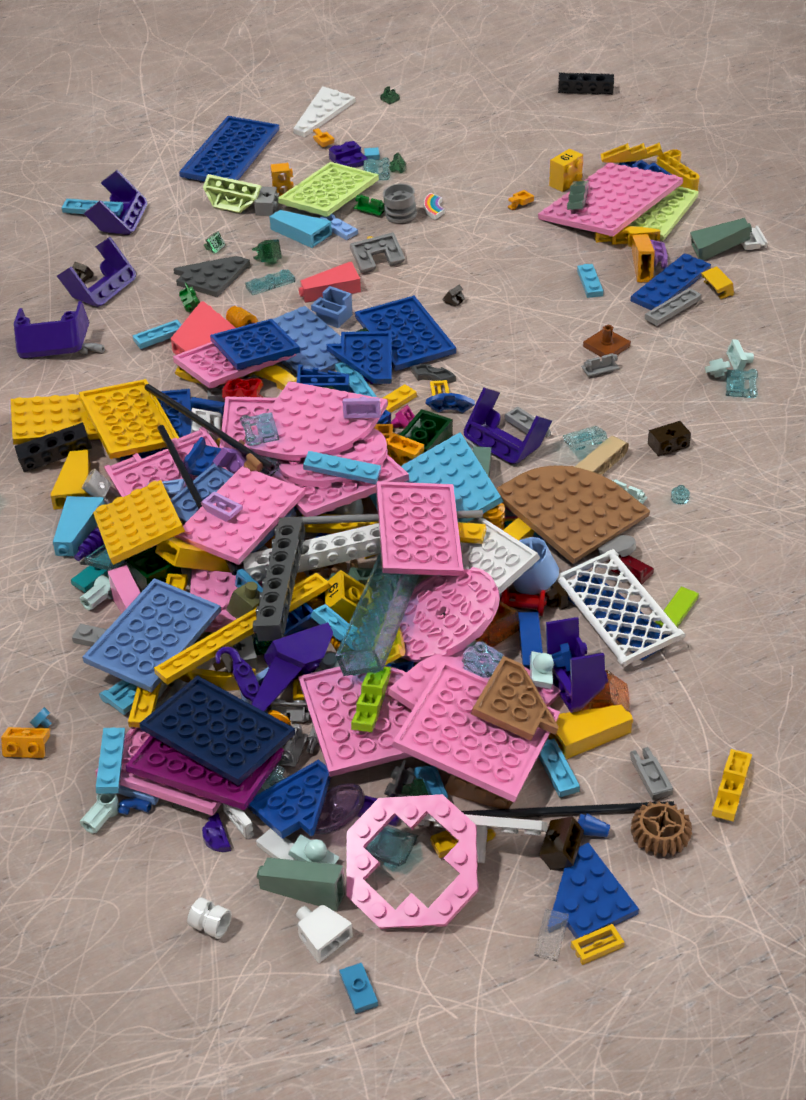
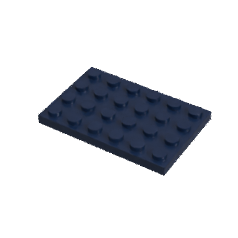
[140,675,295,786]

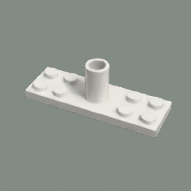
[418,814,548,863]

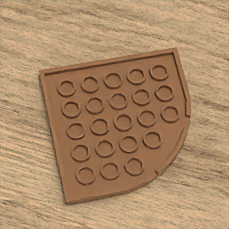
[496,466,650,564]

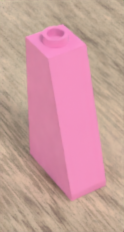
[108,565,140,614]

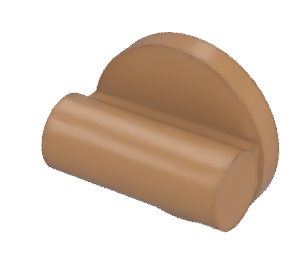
[244,453,263,472]

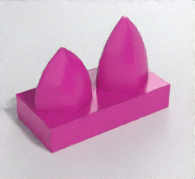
[390,404,415,429]

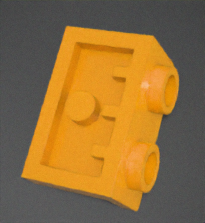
[1,727,50,758]

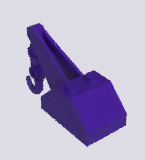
[215,622,333,711]

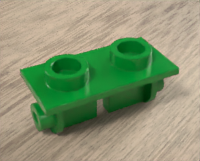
[354,195,385,216]
[179,282,200,312]

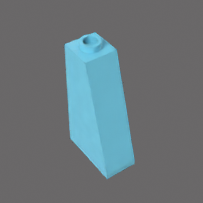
[269,210,332,248]
[53,496,105,556]

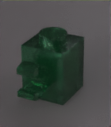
[252,239,282,264]

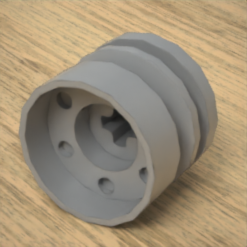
[383,184,417,223]

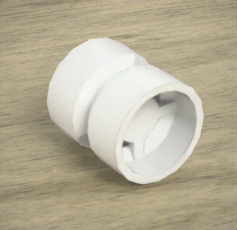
[187,897,232,939]

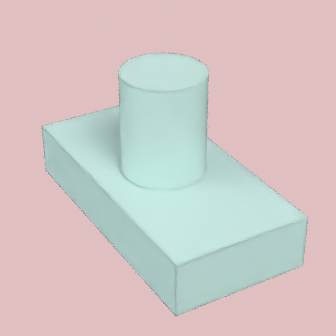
[726,339,754,374]

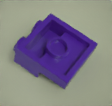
[329,141,368,168]

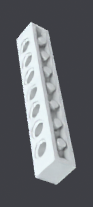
[243,523,381,582]

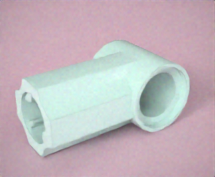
[80,575,113,611]
[80,794,119,834]

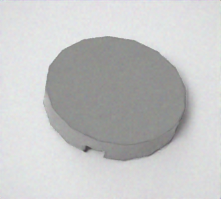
[598,535,636,557]

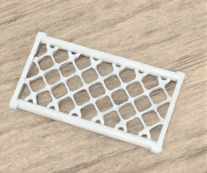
[555,549,685,667]

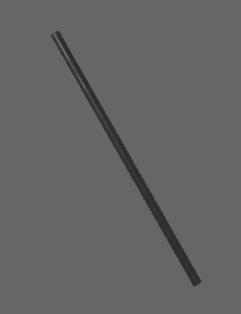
[145,384,275,471]
[157,425,239,576]
[461,801,674,818]

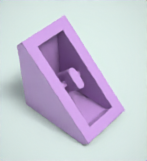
[201,491,243,522]

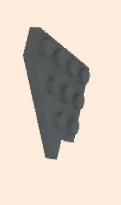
[174,256,250,297]

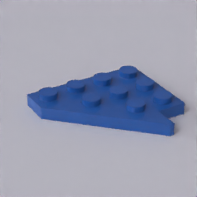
[326,331,392,384]
[248,759,331,839]
[548,842,639,939]

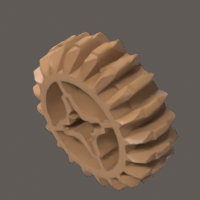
[631,800,692,857]

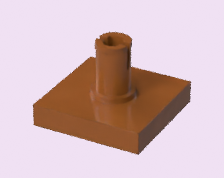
[583,325,631,357]

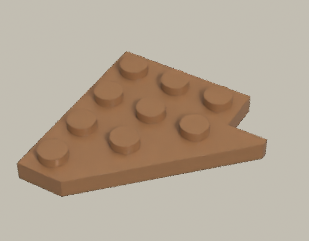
[471,656,558,741]

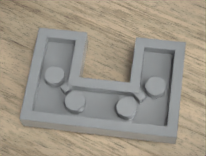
[350,232,405,273]

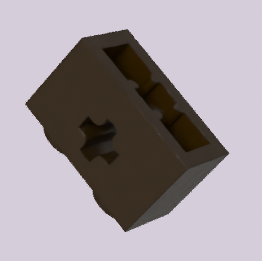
[647,421,691,456]
[539,816,584,870]

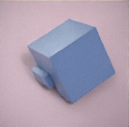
[311,286,353,328]

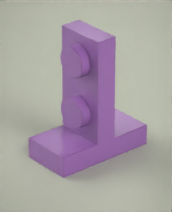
[213,447,246,474]

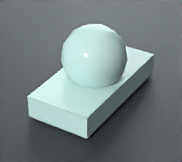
[530,651,554,689]
[288,834,339,864]

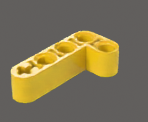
[656,149,700,191]

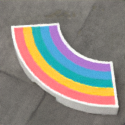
[424,193,445,220]

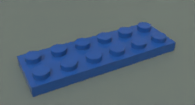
[630,253,711,310]
[568,571,670,661]

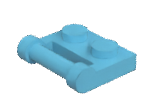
[99,680,137,715]

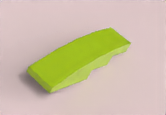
[351,665,391,732]

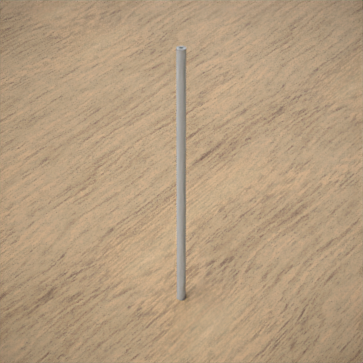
[277,510,483,525]

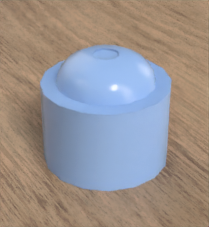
[512,537,559,595]

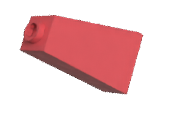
[298,261,361,303]

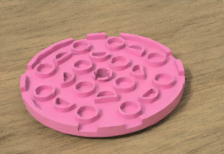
[277,428,388,487]
[391,567,500,662]

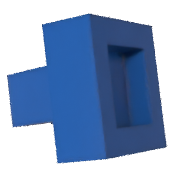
[552,643,573,671]

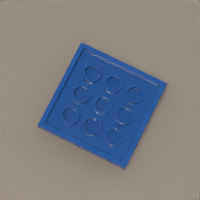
[210,319,300,370]

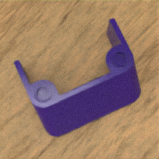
[84,170,148,234]
[57,237,136,307]
[13,301,90,358]
[464,387,552,464]
[546,617,608,713]

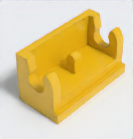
[701,266,734,299]

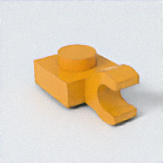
[313,128,335,147]
[508,190,534,210]

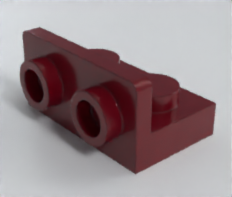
[609,555,654,585]

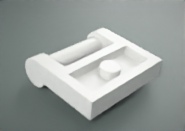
[191,408,222,440]

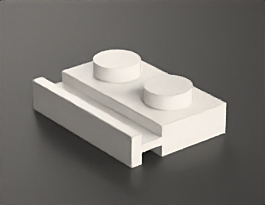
[741,226,768,250]

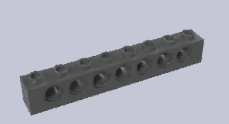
[253,517,306,641]

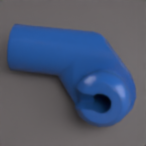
[118,798,152,815]

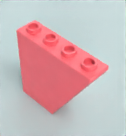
[171,301,235,355]

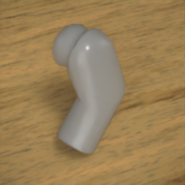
[79,343,105,355]

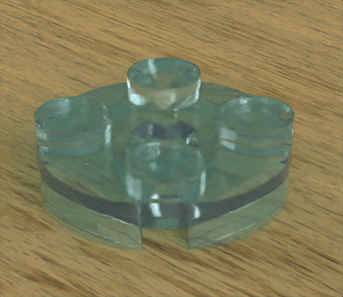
[462,642,504,678]

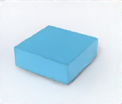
[364,148,380,160]

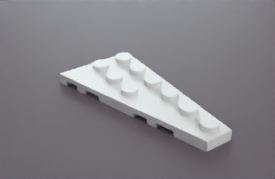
[293,86,356,137]

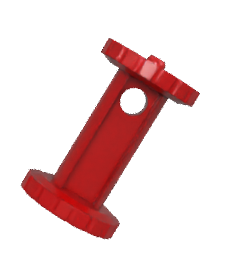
[500,587,547,616]

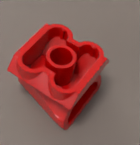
[222,378,264,401]

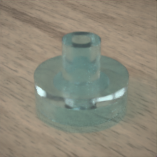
[671,485,690,504]
[265,764,286,786]

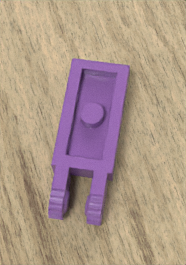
[650,239,668,269]

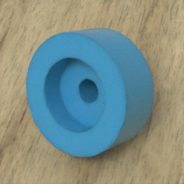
[30,707,52,728]

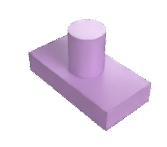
[342,396,381,418]

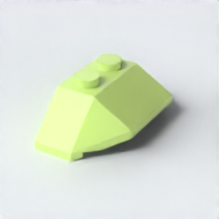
[203,174,261,213]

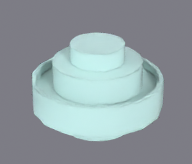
[705,358,731,378]

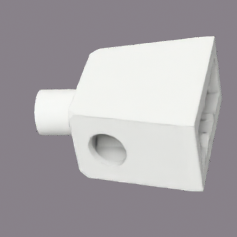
[296,905,353,963]

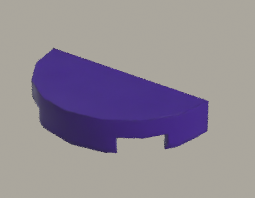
[202,813,231,852]

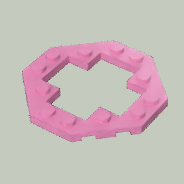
[346,794,478,929]

